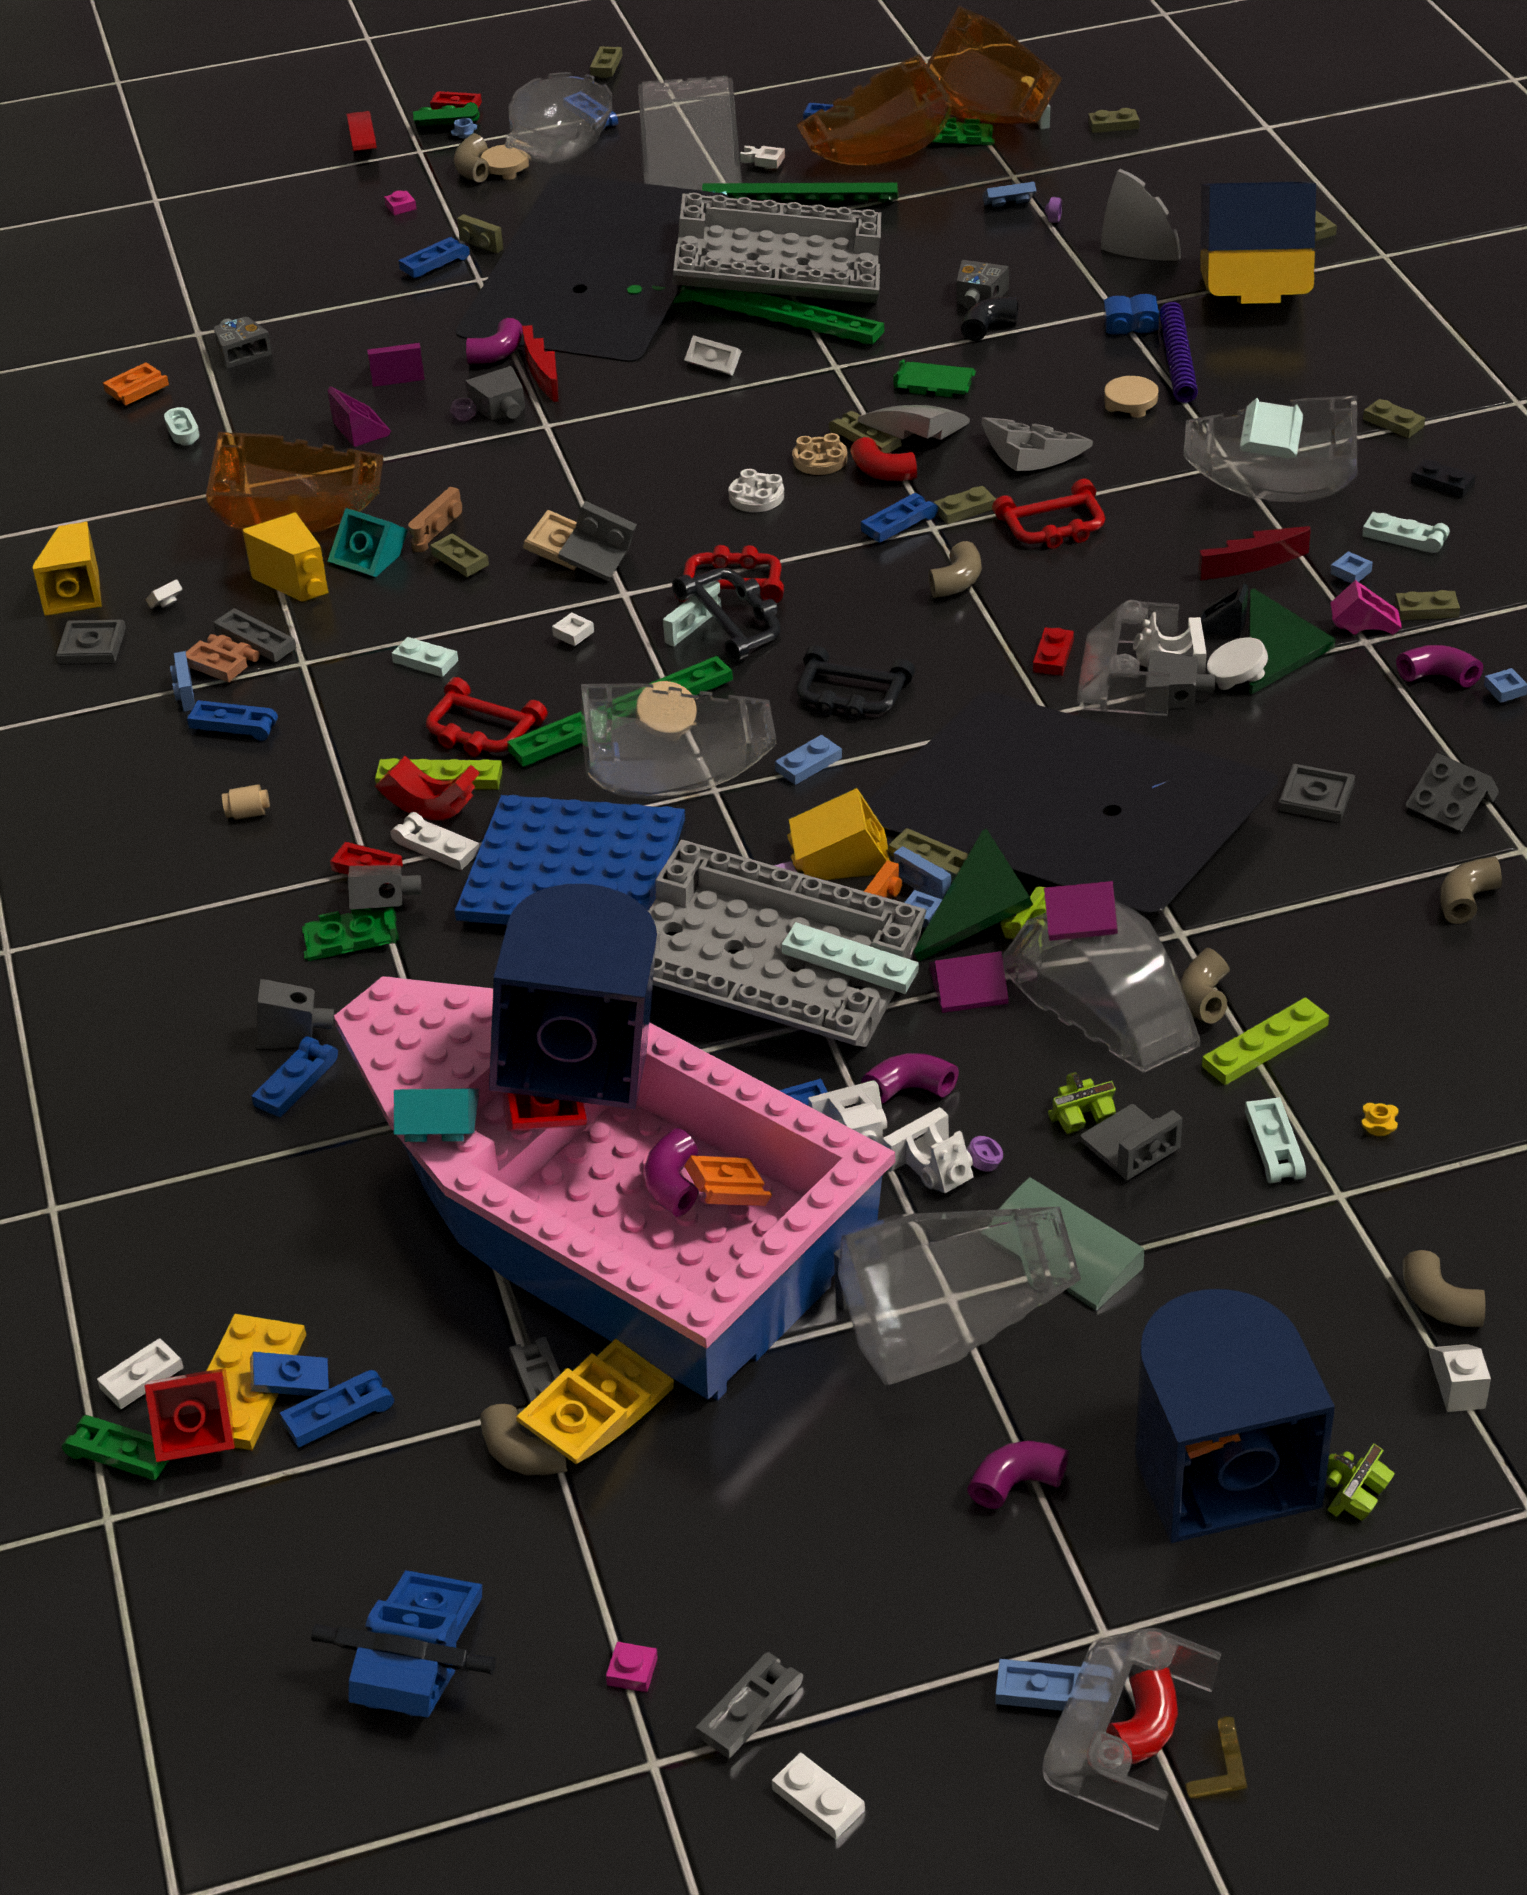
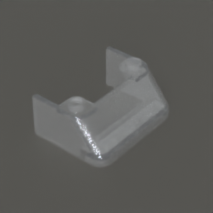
[1077,600,1179,716]
[1042,1628,1222,1831]

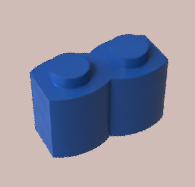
[1104,294,1159,335]

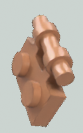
[186,634,260,682]

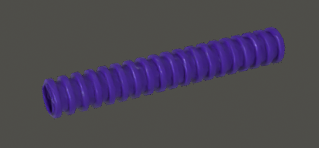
[1159,302,1198,403]

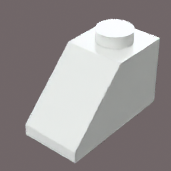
[1429,1344,1491,1412]

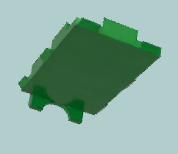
[925,117,995,145]
[893,359,976,398]
[302,907,399,961]

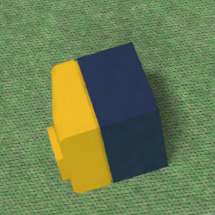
[1200,182,1316,304]

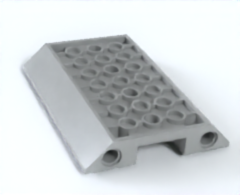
[673,193,881,304]
[648,839,926,1047]

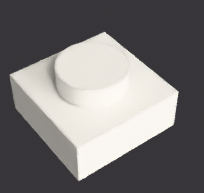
[146,579,183,609]
[552,612,594,646]

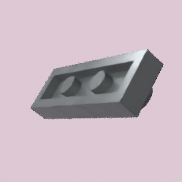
[213,608,296,662]

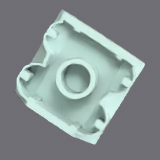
[1240,398,1303,459]

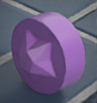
[1045,197,1062,223]
[966,1136,1003,1172]

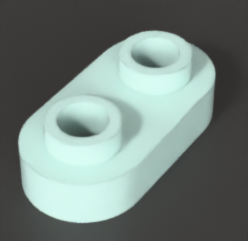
[164,407,199,446]

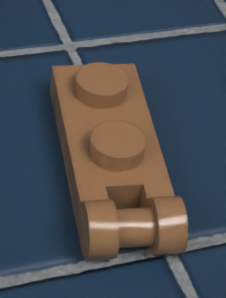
[408,487,462,552]

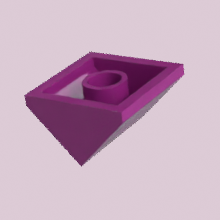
[367,343,425,387]
[327,386,391,447]
[1044,881,1118,941]
[929,951,1008,1013]

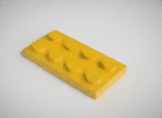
[207,1314,306,1451]

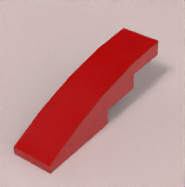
[346,111,377,151]
[522,325,559,402]

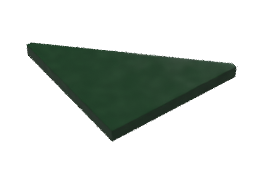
[1249,588,1336,694]
[913,828,1033,962]

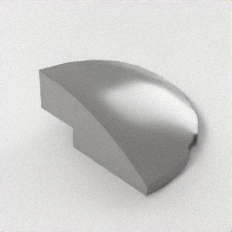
[1101,169,1181,261]
[858,405,970,440]
[981,417,1093,471]

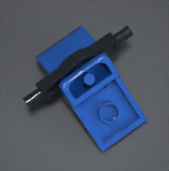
[311,1570,496,1717]

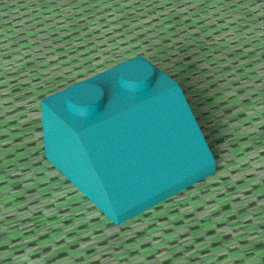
[328,508,408,577]
[394,1088,479,1142]

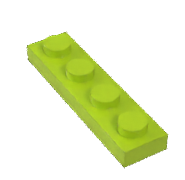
[375,758,503,790]
[1202,997,1329,1085]

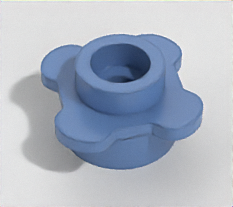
[451,118,477,138]

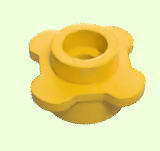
[1362,1103,1398,1136]

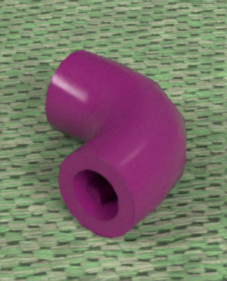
[466,318,523,364]
[1396,645,1483,687]
[861,1053,959,1104]
[643,1128,699,1217]
[967,1440,1070,1509]

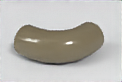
[453,133,489,182]
[928,541,982,598]
[1439,857,1502,924]
[1178,948,1230,1024]
[1402,1250,1485,1328]
[480,1404,567,1476]

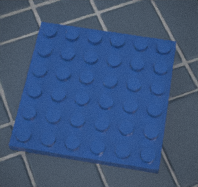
[455,795,685,925]

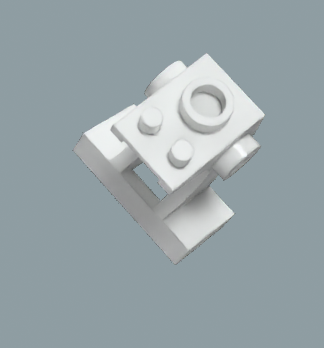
[1133,612,1207,674]
[808,1080,887,1145]
[883,1107,974,1193]

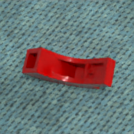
[375,756,480,820]

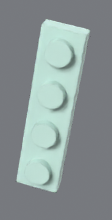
[782,922,919,994]

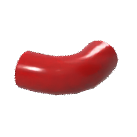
[850,437,917,481]
[1101,1667,1178,1767]

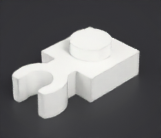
[740,146,785,169]

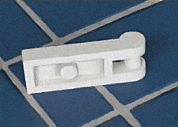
[390,812,480,870]

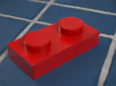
[430,91,482,110]
[1033,627,1074,676]
[330,842,403,885]

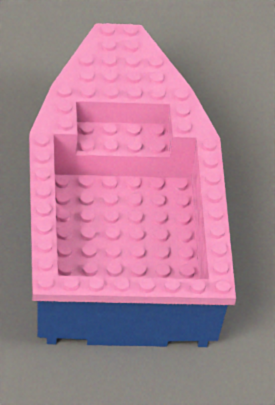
[334,976,895,1401]

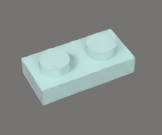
[392,637,458,677]

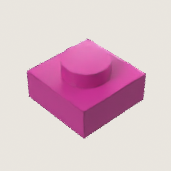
[384,190,416,215]
[606,1642,658,1692]

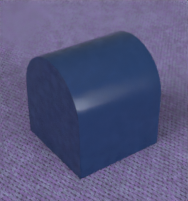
[489,884,657,1110]
[1135,1289,1335,1543]

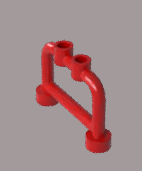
[992,479,1106,549]
[674,545,784,603]
[426,677,548,757]

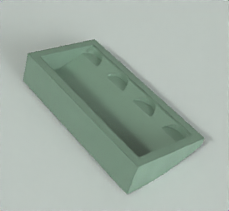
[983,1177,1144,1311]

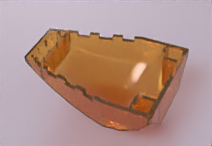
[913,6,1062,124]
[797,54,951,165]
[206,432,383,533]

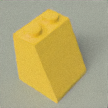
[242,512,329,602]
[33,522,102,616]
[787,788,891,880]

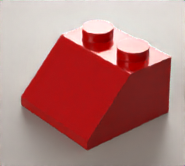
[503,1092,587,1131]
[144,1368,235,1462]

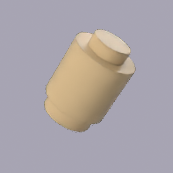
[222,784,270,820]

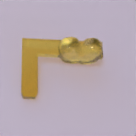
[1186,1716,1248,1798]

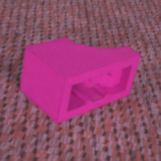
[1330,580,1402,635]

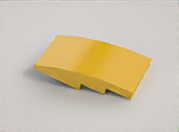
[516,1339,674,1464]

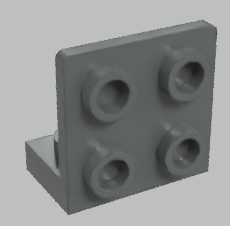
[558,501,637,581]
[1406,753,1499,832]
[1081,1104,1183,1180]

